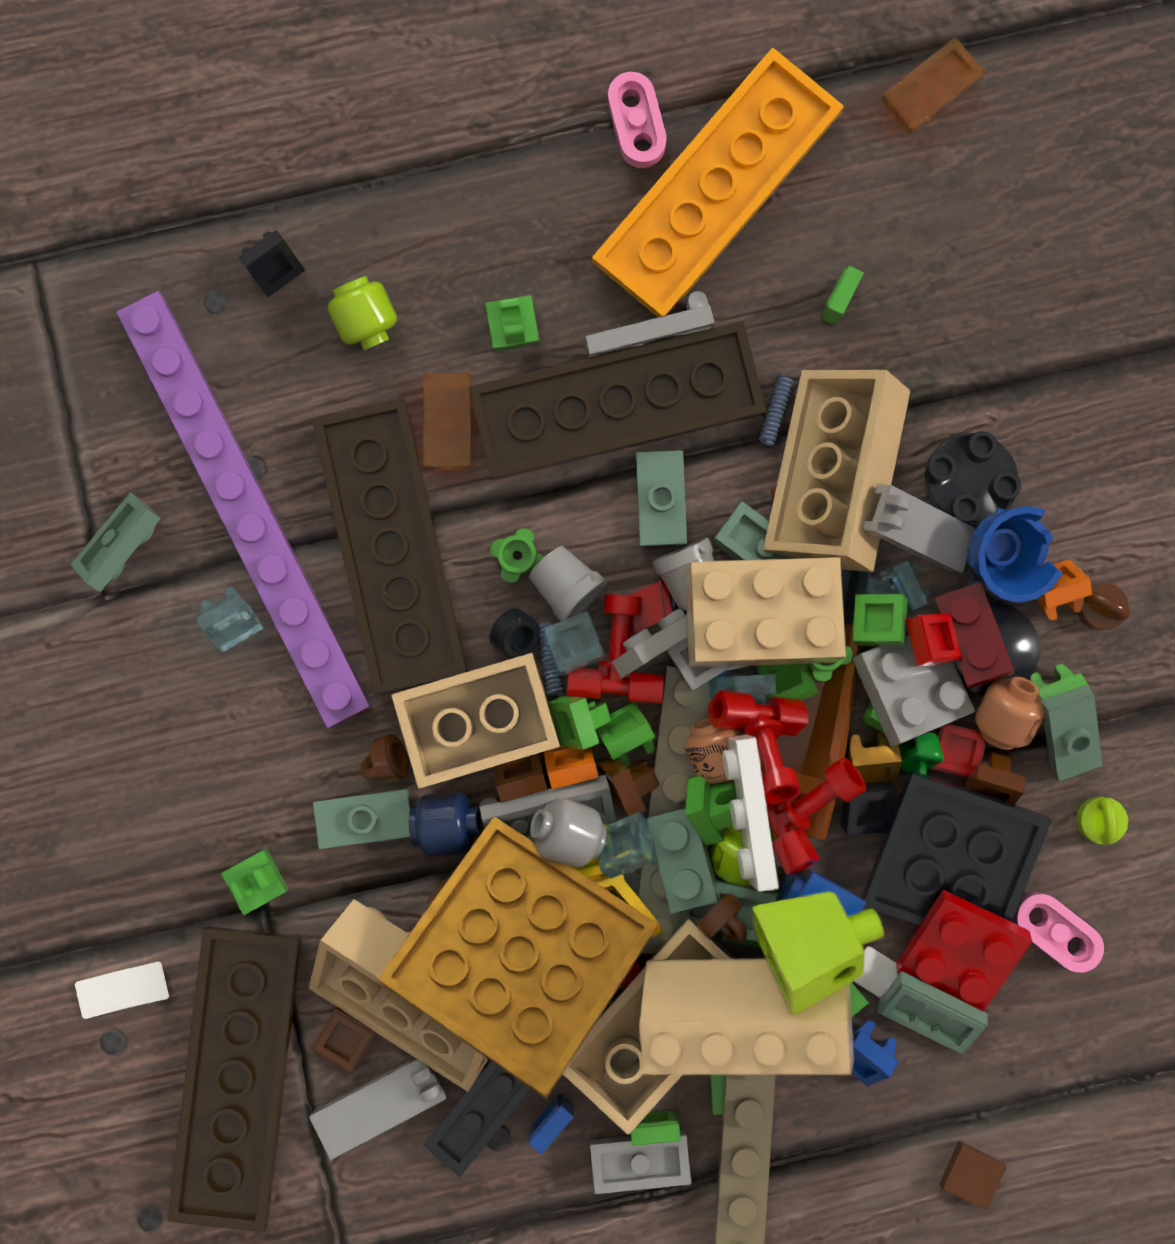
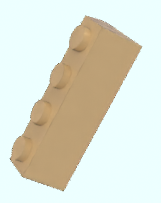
[763,370,910,572]
[309,899,488,1092]
[563,919,735,1135]
[640,958,854,1075]

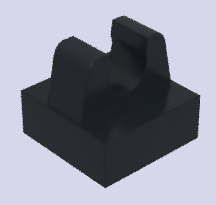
[238,230,305,297]

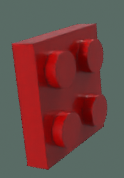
[896,890,1032,1012]

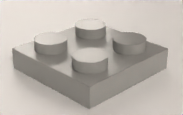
[852,635,975,747]

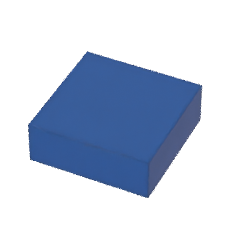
[528,1094,574,1155]

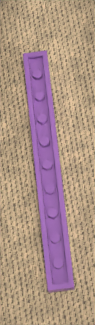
[117,291,372,728]

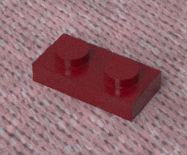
[935,582,1015,689]

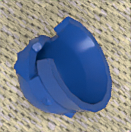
[965,506,1063,603]

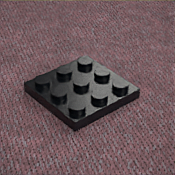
[861,769,1052,926]

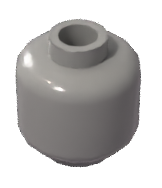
[530,798,606,868]

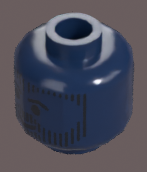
[409,792,482,857]

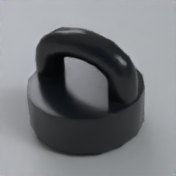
[489,608,540,659]

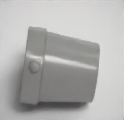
[652,538,714,611]
[529,546,607,624]

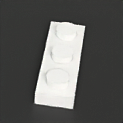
[722,735,779,892]

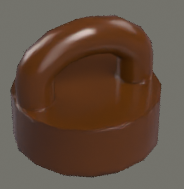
[1077,583,1130,631]
[360,734,410,784]
[697,893,747,943]

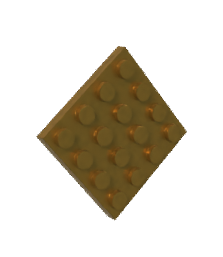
[377,816,658,1099]

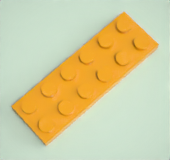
[592,47,844,318]

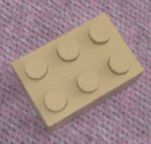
[685,557,846,668]
[391,653,561,789]

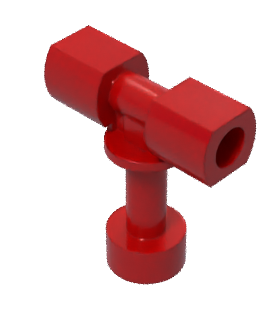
[567,594,664,704]
[708,690,809,804]
[766,757,866,875]

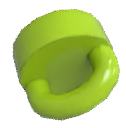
[1076,796,1129,845]

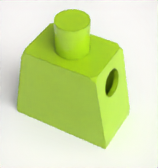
[752,892,884,1015]

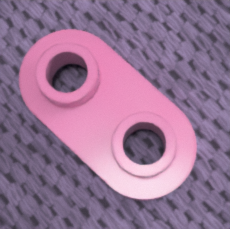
[608,72,666,168]
[1013,892,1104,973]

